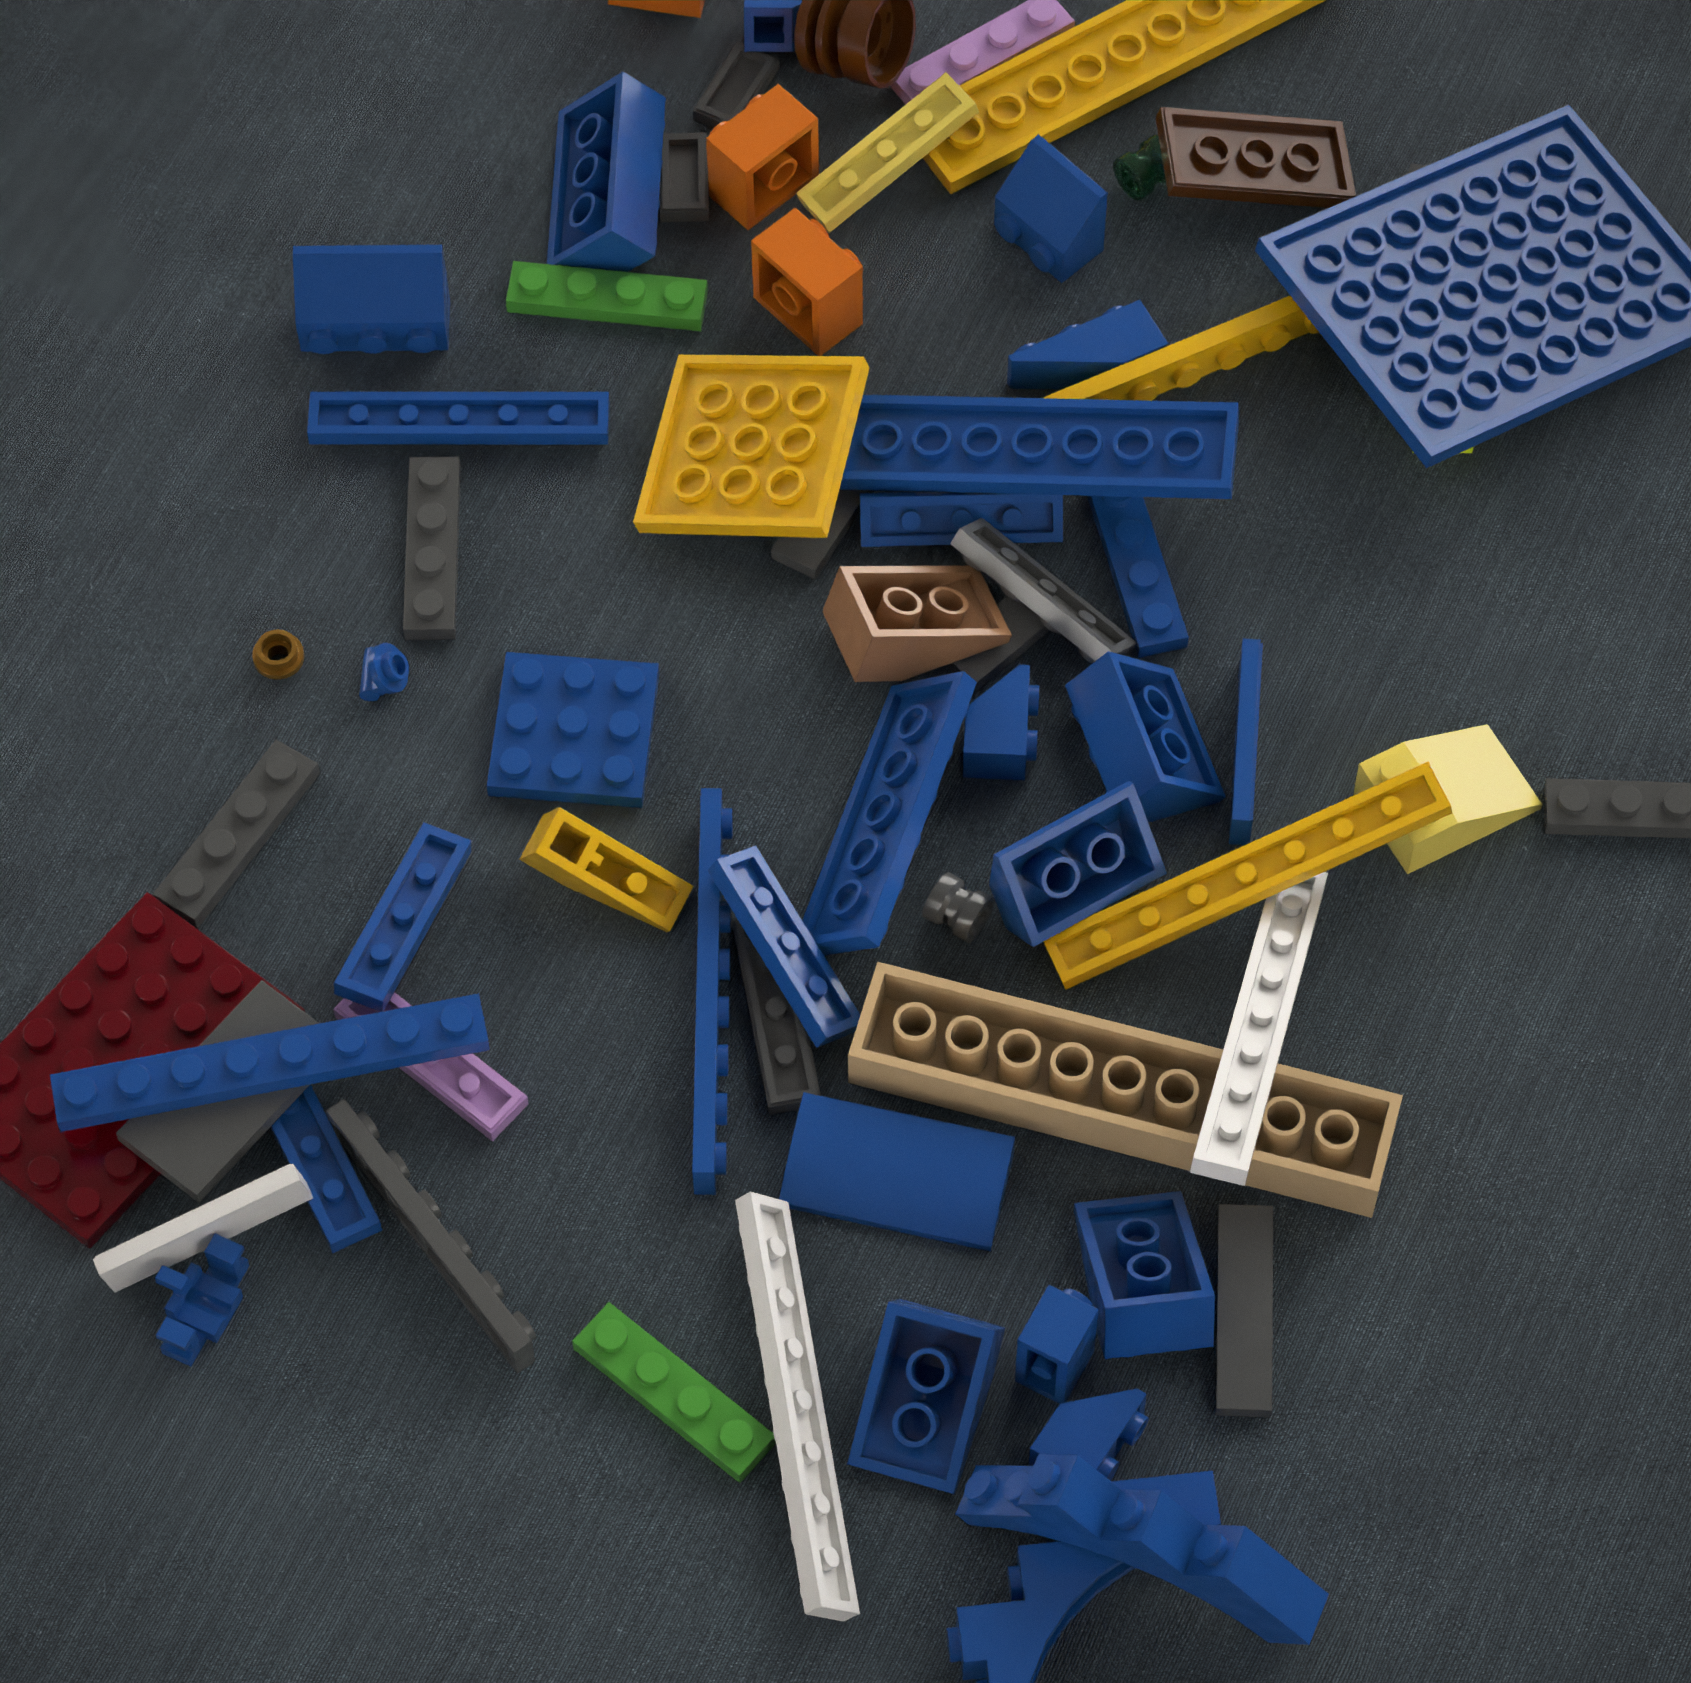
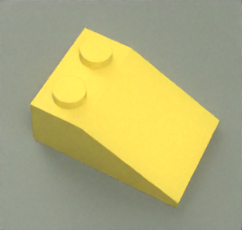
[1354,724,1542,874]

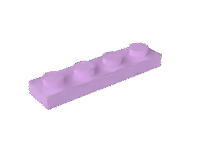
[891,0,1075,105]

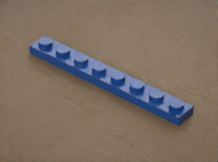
[692,788,733,1195]
[50,993,490,1132]

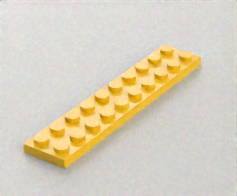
[923,0,1326,194]

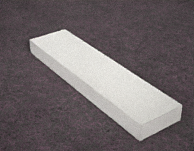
[93,1164,313,1293]

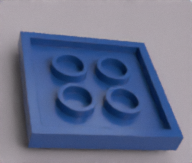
[487,652,660,808]

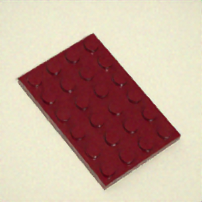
[0,892,306,1249]

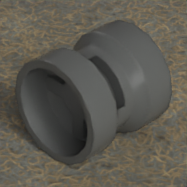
[922,872,995,943]

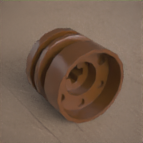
[794,0,916,88]

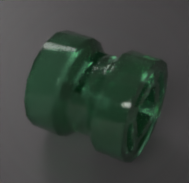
[1113,134,1166,201]

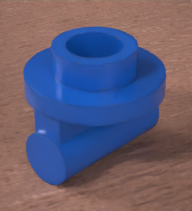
[359,643,409,701]

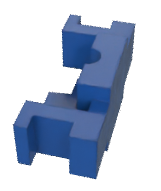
[155,1233,250,1367]

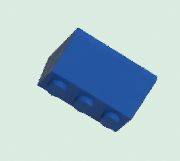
[293,244,450,354]
[1065,651,1226,822]
[989,781,1167,947]

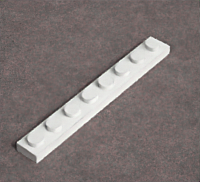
[1190,872,1328,1186]
[735,1191,860,1622]

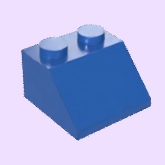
[994,134,1108,283]

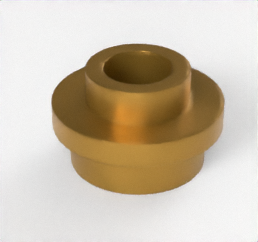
[252,629,304,680]

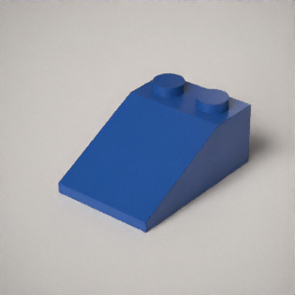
[1074,1191,1215,1359]
[847,1299,1006,1494]

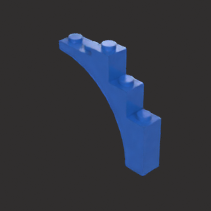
[955,1454,1329,1645]
[946,1471,1221,1683]

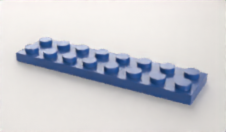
[839,395,1240,499]

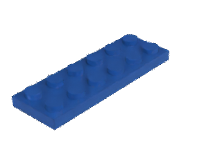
[802,671,977,956]

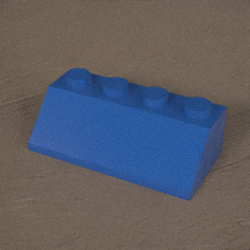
[547,72,666,272]

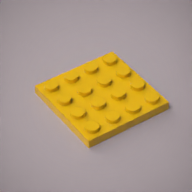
[633,354,870,538]

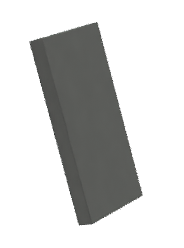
[116,980,319,1203]

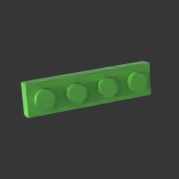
[506,261,708,331]
[572,1302,776,1483]

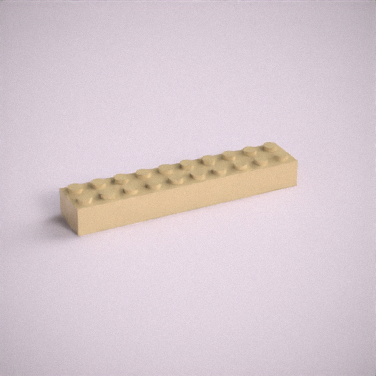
[848,962,1403,1218]

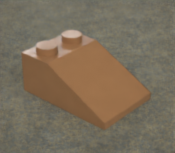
[822,566,1012,682]

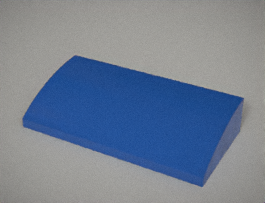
[779,1092,1015,1252]

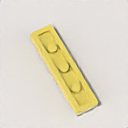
[796,72,979,233]

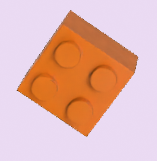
[706,84,819,230]
[751,207,863,356]

